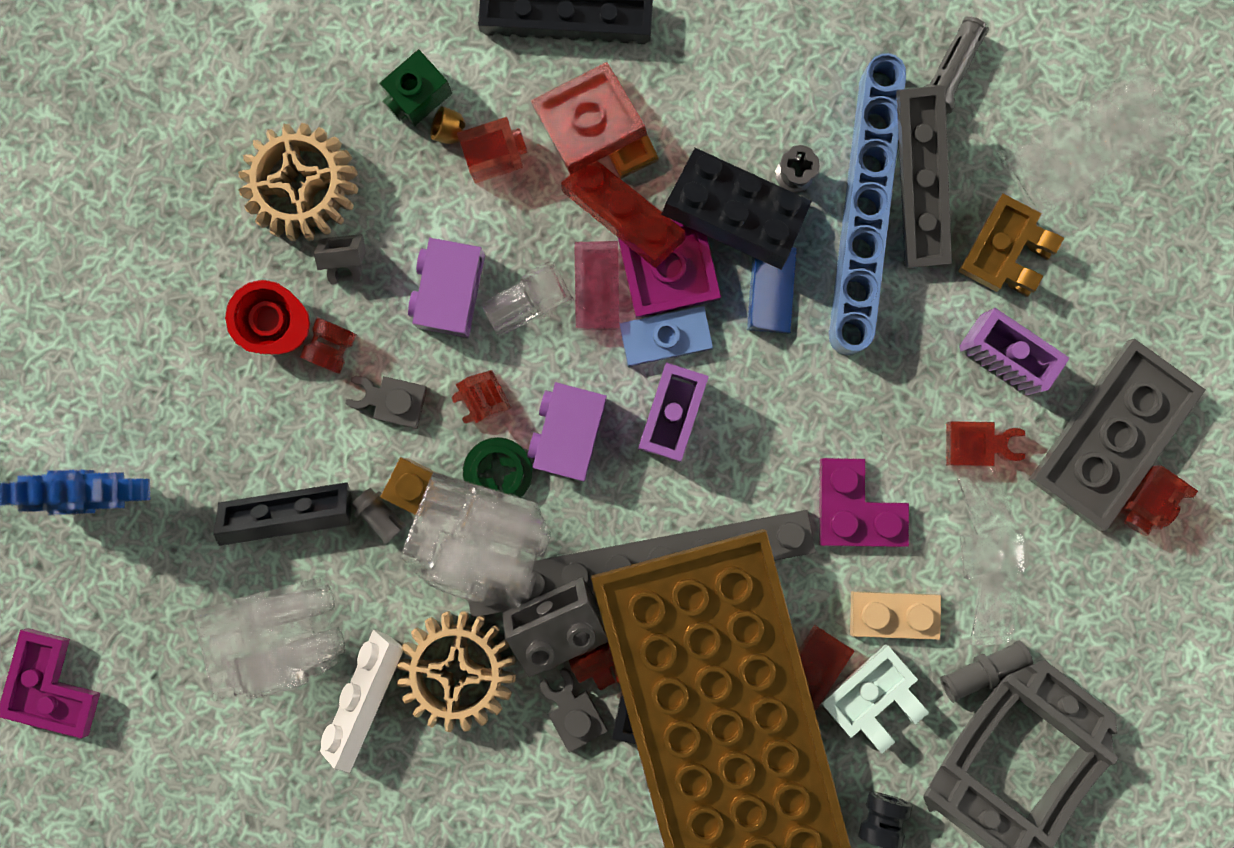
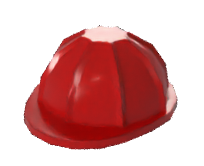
[225,280,310,355]

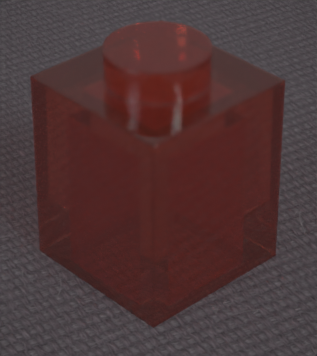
[457,117,528,183]

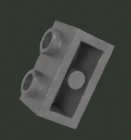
[503,577,608,677]

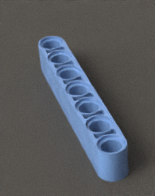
[829,53,906,355]

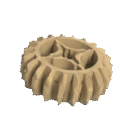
[238,122,358,241]
[397,611,517,732]

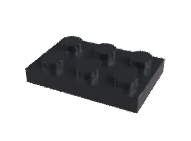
[661,148,812,270]

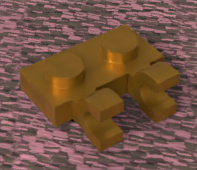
[958,193,1064,297]

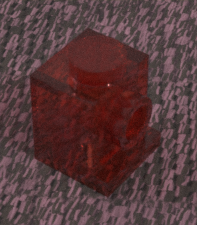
[1120,465,1198,536]

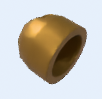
[431,106,466,144]

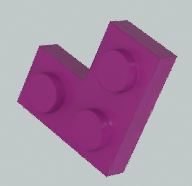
[819,458,909,547]
[0,628,101,739]

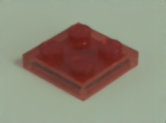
[530,62,647,174]

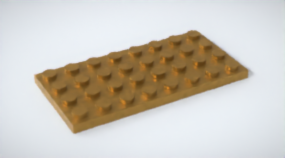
[591,529,851,848]

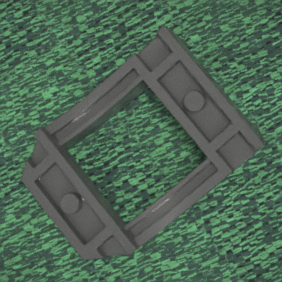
[923,660,1119,848]

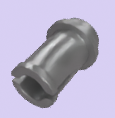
[351,487,407,545]

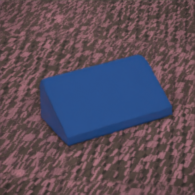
[747,247,797,334]

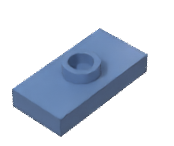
[619,306,713,367]

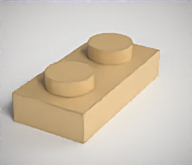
[850,591,941,640]

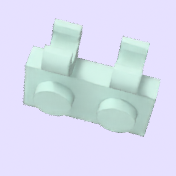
[820,644,929,753]

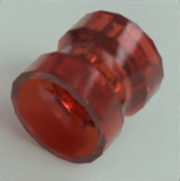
[299,317,357,374]

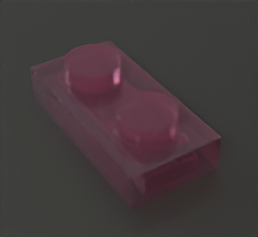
[574,241,619,330]

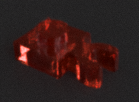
[946,421,1025,466]

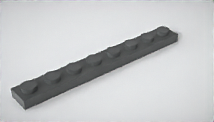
[463,510,816,618]

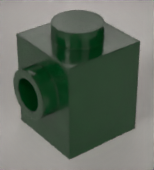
[379,49,453,127]

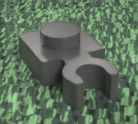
[345,376,428,429]
[540,667,608,753]

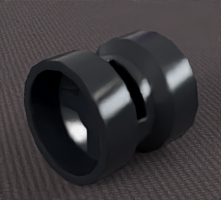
[858,791,913,848]

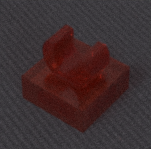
[452,370,512,423]
[569,642,616,691]

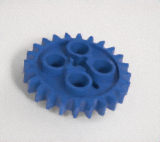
[0,470,150,515]

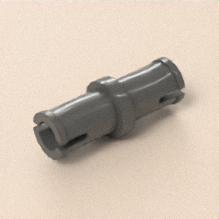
[940,640,1033,703]

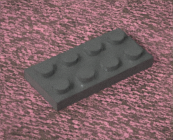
[1028,338,1206,531]

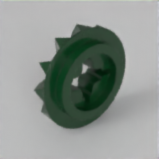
[463,437,533,507]

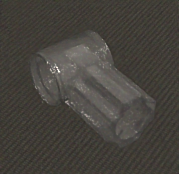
[480,261,574,337]

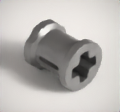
[775,145,820,193]

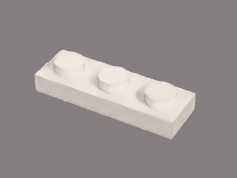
[320,630,403,773]

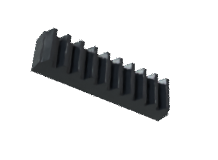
[478,0,653,44]

